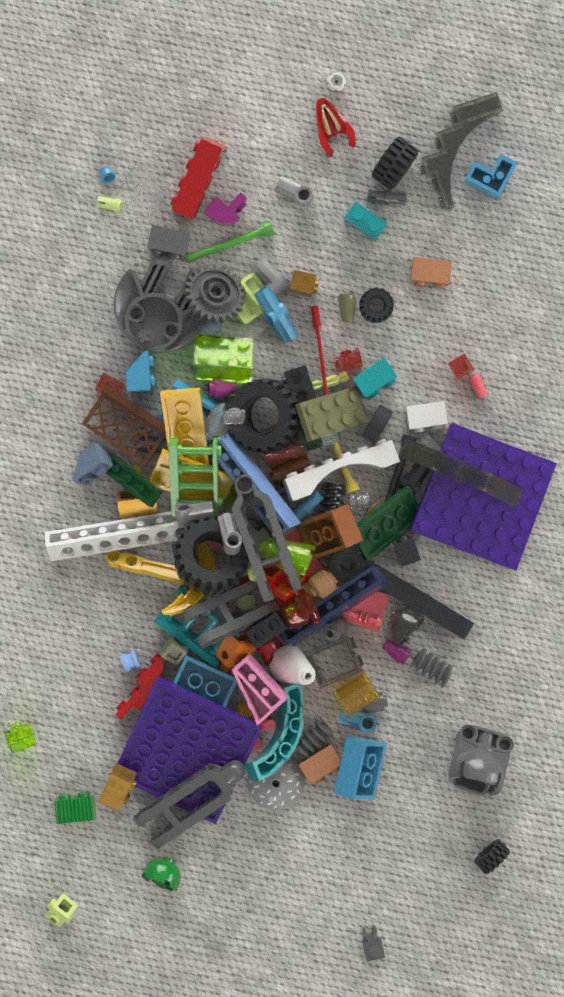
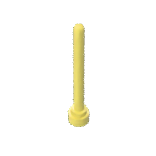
[328,433,360,494]

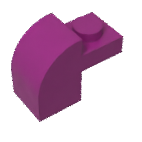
[204,193,247,226]

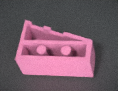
[232,653,288,726]

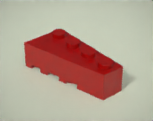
[170,137,227,220]

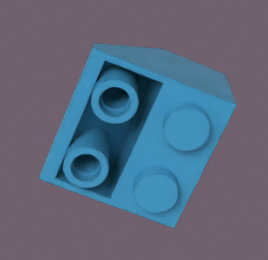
[126,351,156,393]

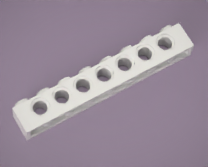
[45,511,197,561]

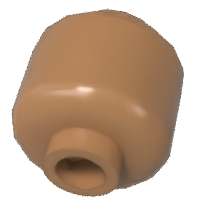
[308,570,337,599]

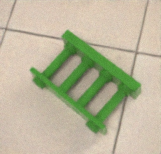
[169,438,223,517]

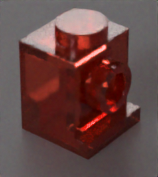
[333,347,363,373]

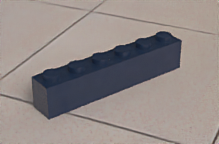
[281,566,388,646]

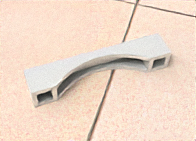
[282,439,400,503]

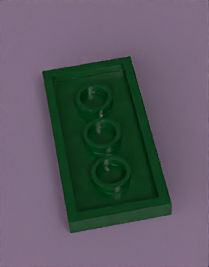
[356,485,419,562]

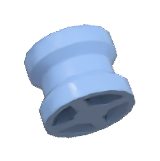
[120,649,141,672]

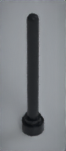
[384,434,417,502]

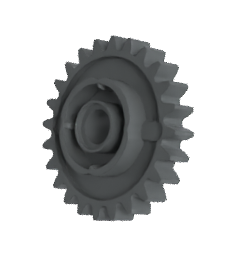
[183,264,246,324]

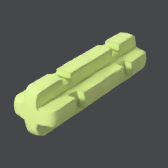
[312,372,349,392]

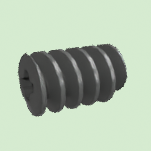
[410,648,453,688]
[296,717,334,758]

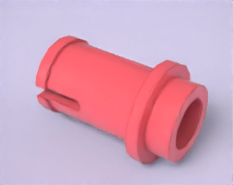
[468,373,488,399]

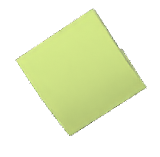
[237,272,265,326]

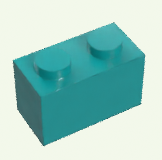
[344,201,387,242]
[352,357,398,400]

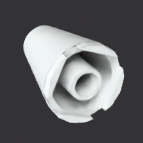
[269,645,315,685]

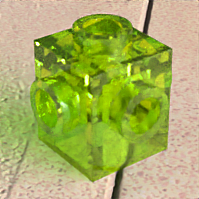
[4,721,37,753]

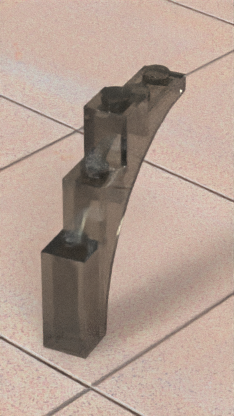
[418,92,503,213]
[398,439,523,508]

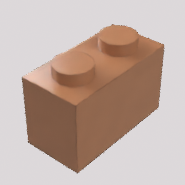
[410,257,452,289]
[298,742,341,784]

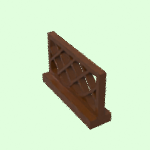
[82,385,166,467]

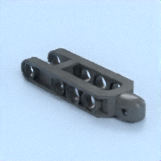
[232,475,302,602]
[183,581,295,648]
[133,760,245,849]

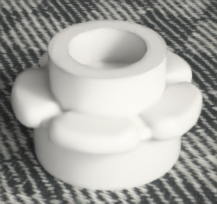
[327,72,346,91]

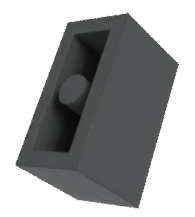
[147,225,191,260]

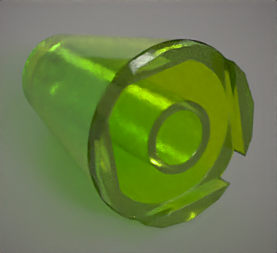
[259,537,316,582]

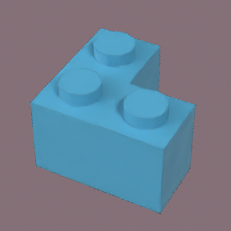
[463,154,518,201]

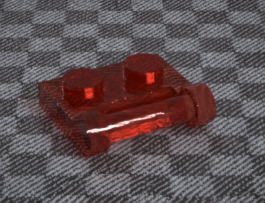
[265,444,305,465]

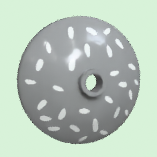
[247,756,305,810]

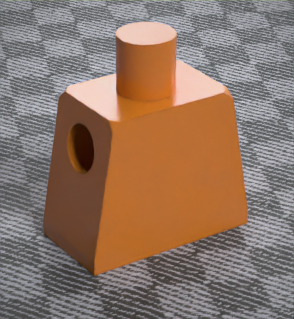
[216,629,256,673]

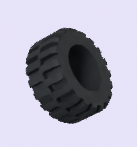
[226,379,302,453]
[174,517,249,595]

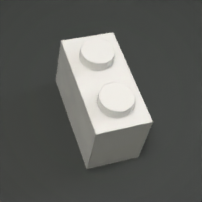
[405,401,448,433]

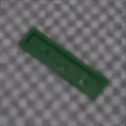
[106,451,163,508]

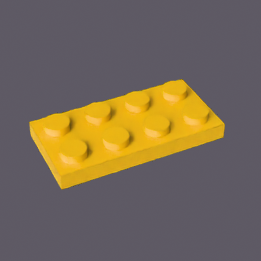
[149,448,233,510]

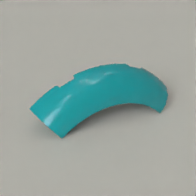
[244,684,305,782]

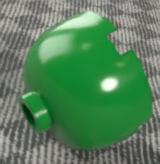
[141,857,181,891]

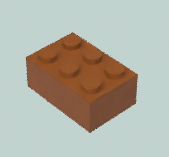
[298,504,363,560]

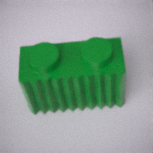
[54,792,96,824]

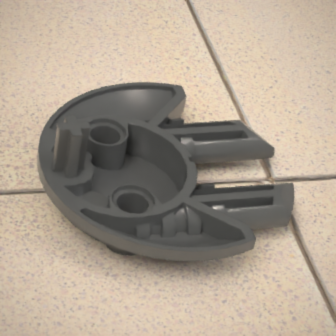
[114,257,206,353]

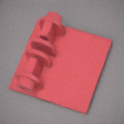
[343,591,389,631]

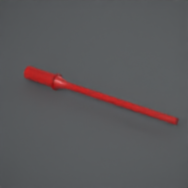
[311,306,328,395]

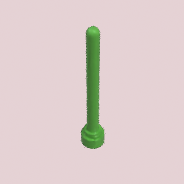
[186,221,275,262]

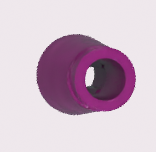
[208,379,237,398]
[382,639,411,664]

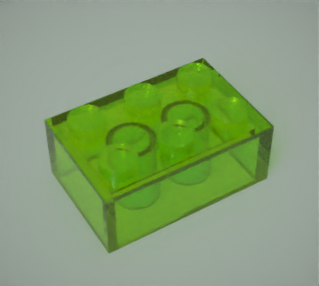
[193,334,253,383]

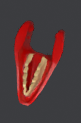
[316,98,356,157]

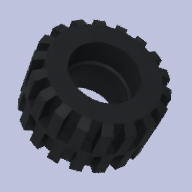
[372,136,419,190]

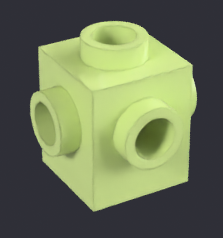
[44,893,78,928]

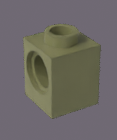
[161,635,188,666]

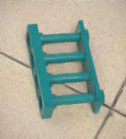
[154,585,242,667]

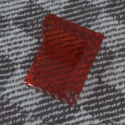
[448,353,475,381]
[95,372,125,394]

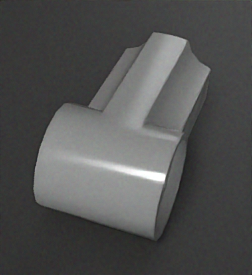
[274,176,313,206]
[252,258,290,298]
[174,501,214,527]
[217,513,242,555]

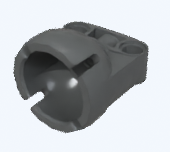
[448,724,514,796]

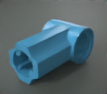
[338,706,376,733]

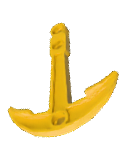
[106,542,216,615]

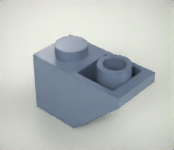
[72,443,113,485]

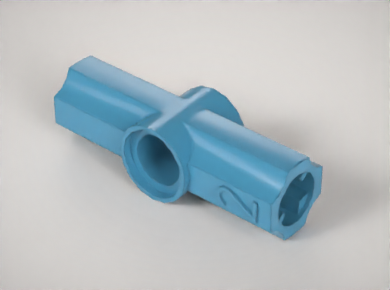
[254,285,298,343]

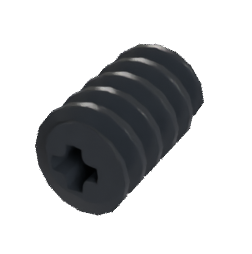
[319,482,346,514]

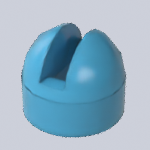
[99,166,116,184]

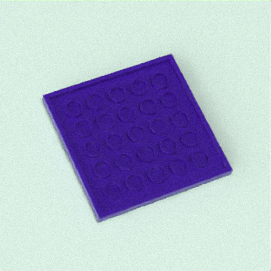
[410,423,557,571]
[117,676,263,824]

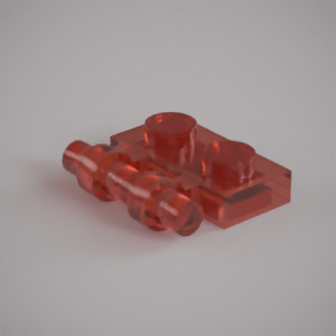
[275,588,321,629]

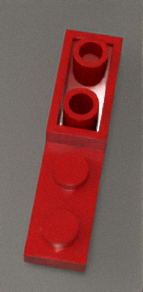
[115,653,166,720]

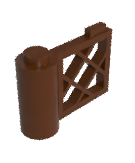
[260,423,311,485]

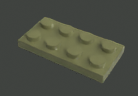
[295,386,368,442]

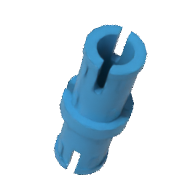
[294,490,324,522]

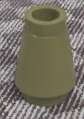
[338,293,357,321]

